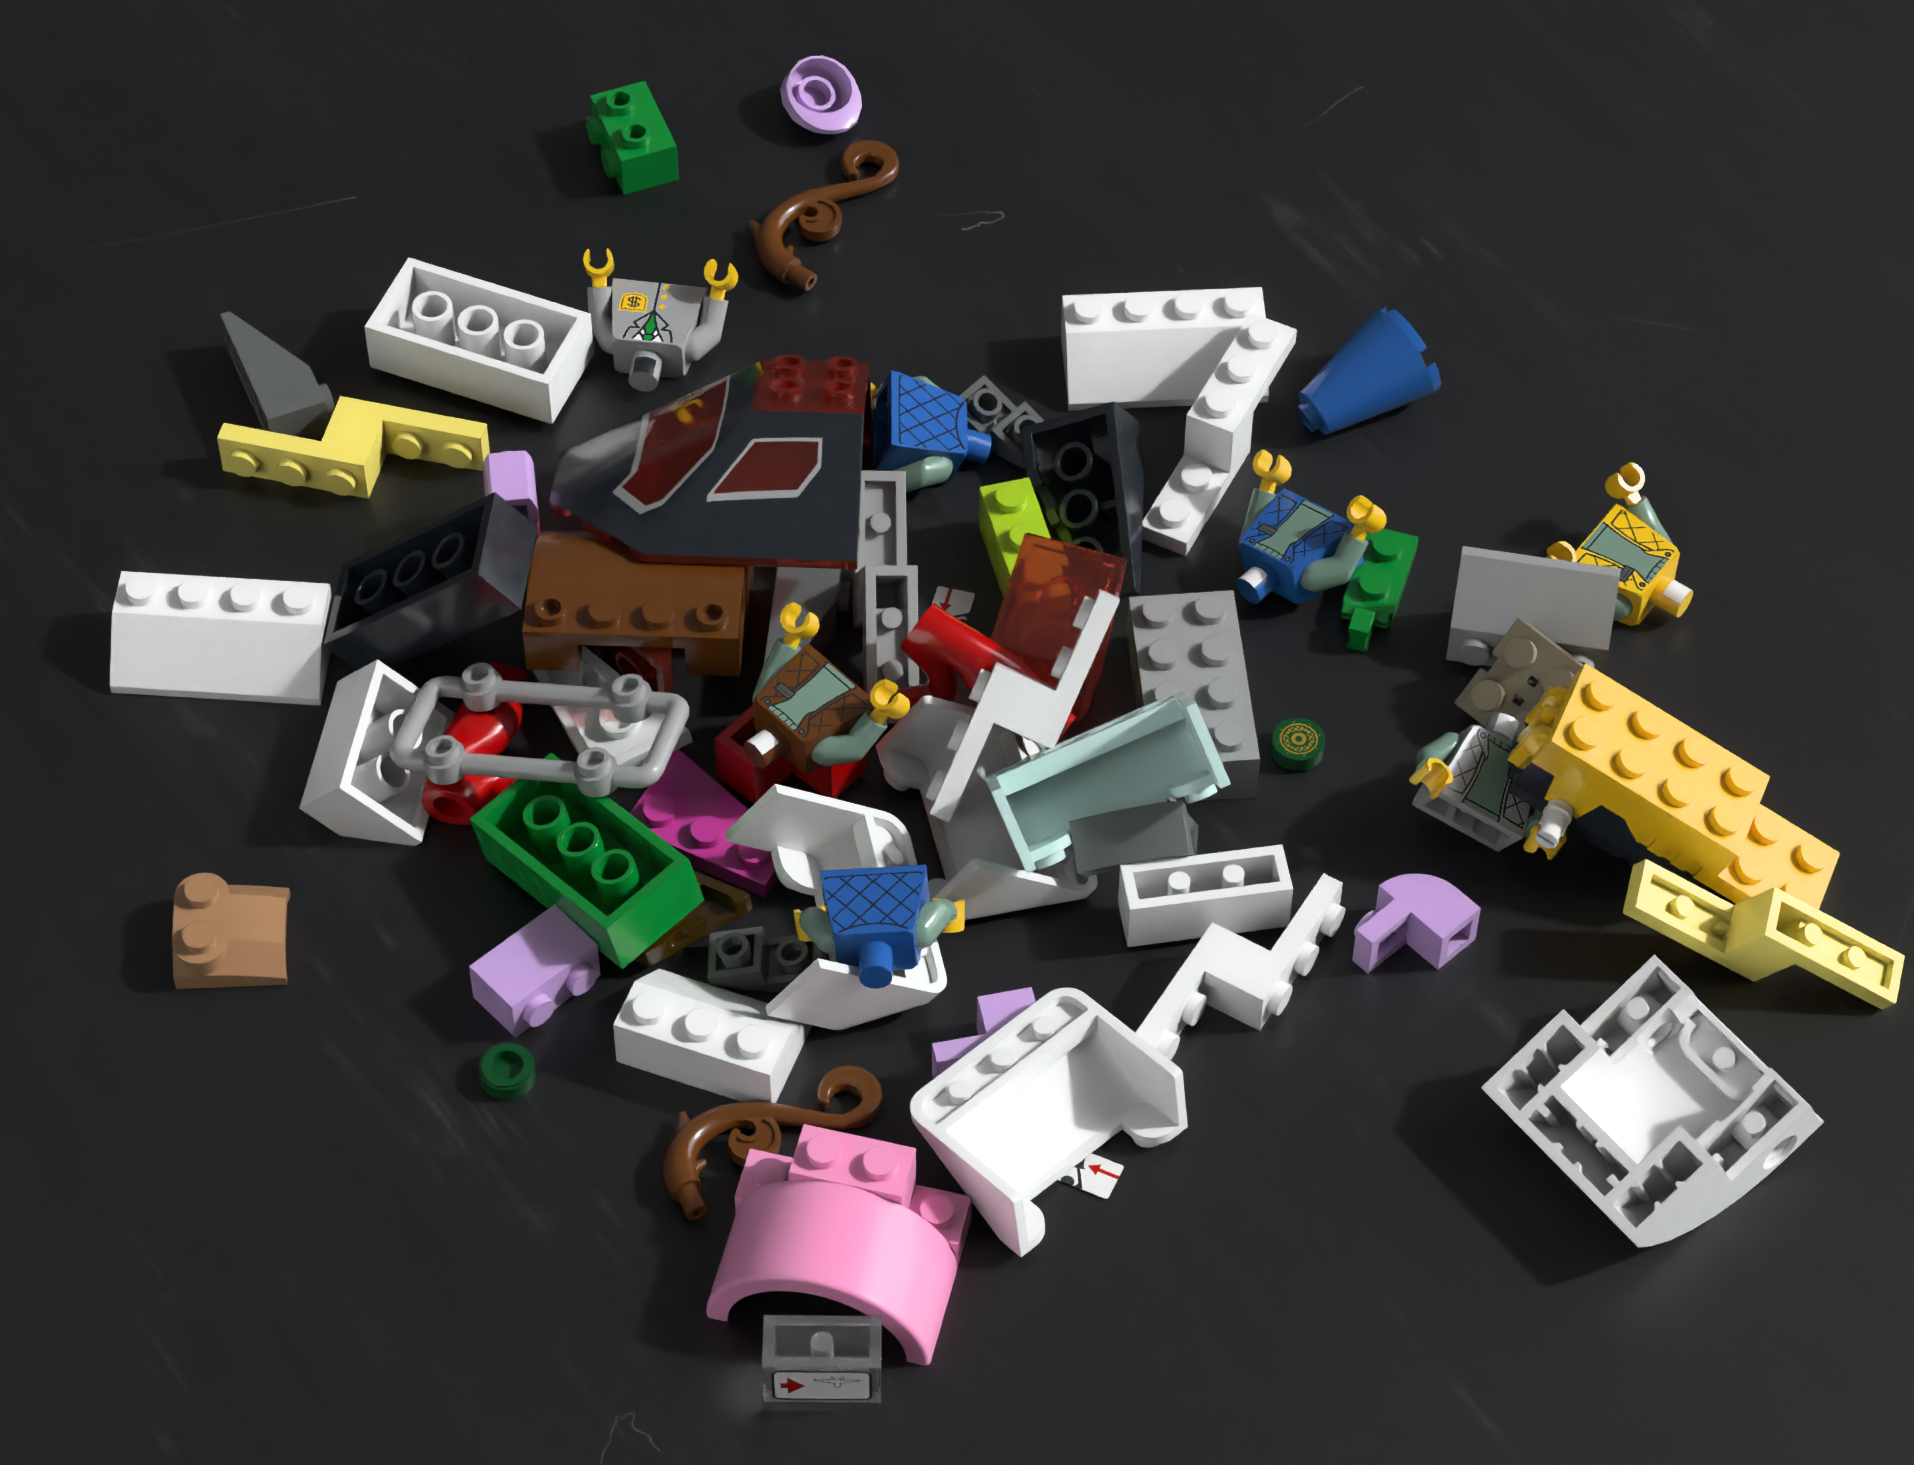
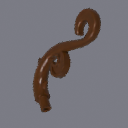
[748,140,899,291]
[663,1065,883,1220]

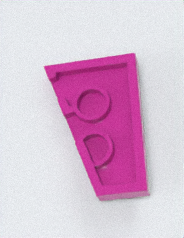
[630,749,779,898]

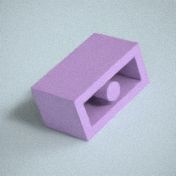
[469,904,601,1038]

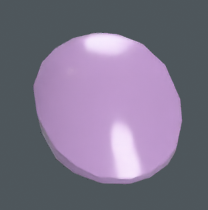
[780,55,862,134]

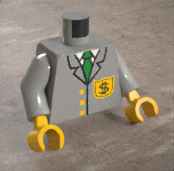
[583,248,738,392]

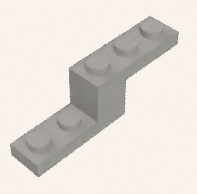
[852,470,919,726]

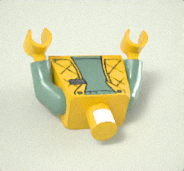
[1546,462,1693,626]

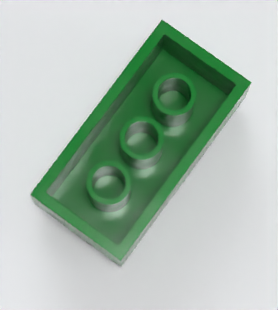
[469,753,704,969]

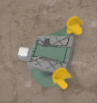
[1409,712,1567,860]

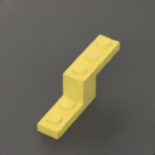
[217,396,490,499]
[1623,859,1905,1010]

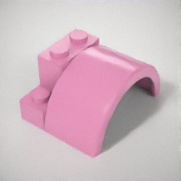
[706,1124,972,1366]

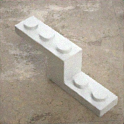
[1142,313,1297,556]
[925,589,1120,822]
[1136,873,1345,1061]

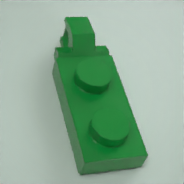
[1341,528,1419,652]

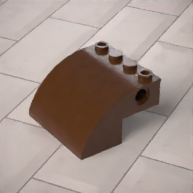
[522,530,754,676]

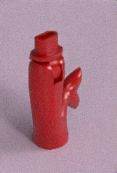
[894,603,1076,744]
[421,663,564,825]

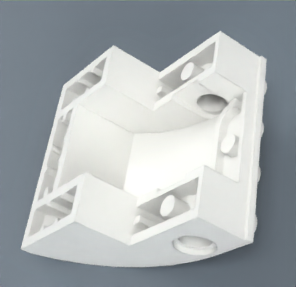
[1481,954,1824,1248]

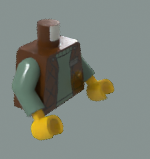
[744,602,910,773]

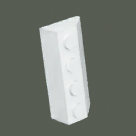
[1061,287,1269,411]
[110,571,333,706]

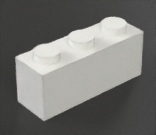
[1118,844,1293,947]

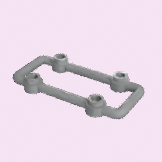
[390,663,689,798]

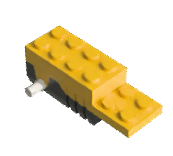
[1507,663,1840,910]

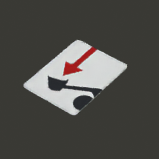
[932,586,975,624]
[1057,1153,1124,1199]

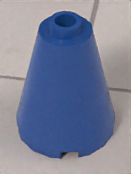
[1296,306,1441,435]

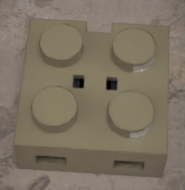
[1454,618,1583,744]

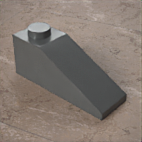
[220,311,335,440]
[764,559,851,664]

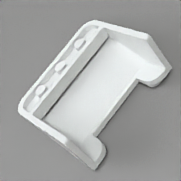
[875,695,1097,921]
[910,988,1188,1257]

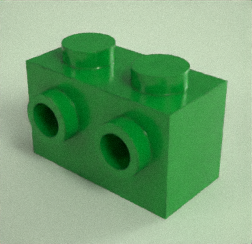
[585,81,679,195]

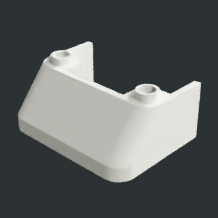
[725,784,947,1030]

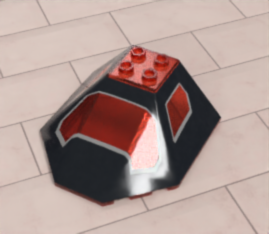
[549,355,873,570]

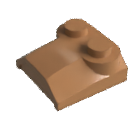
[172,873,290,989]

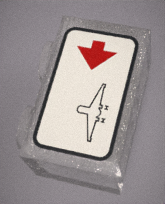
[762,1315,882,1403]

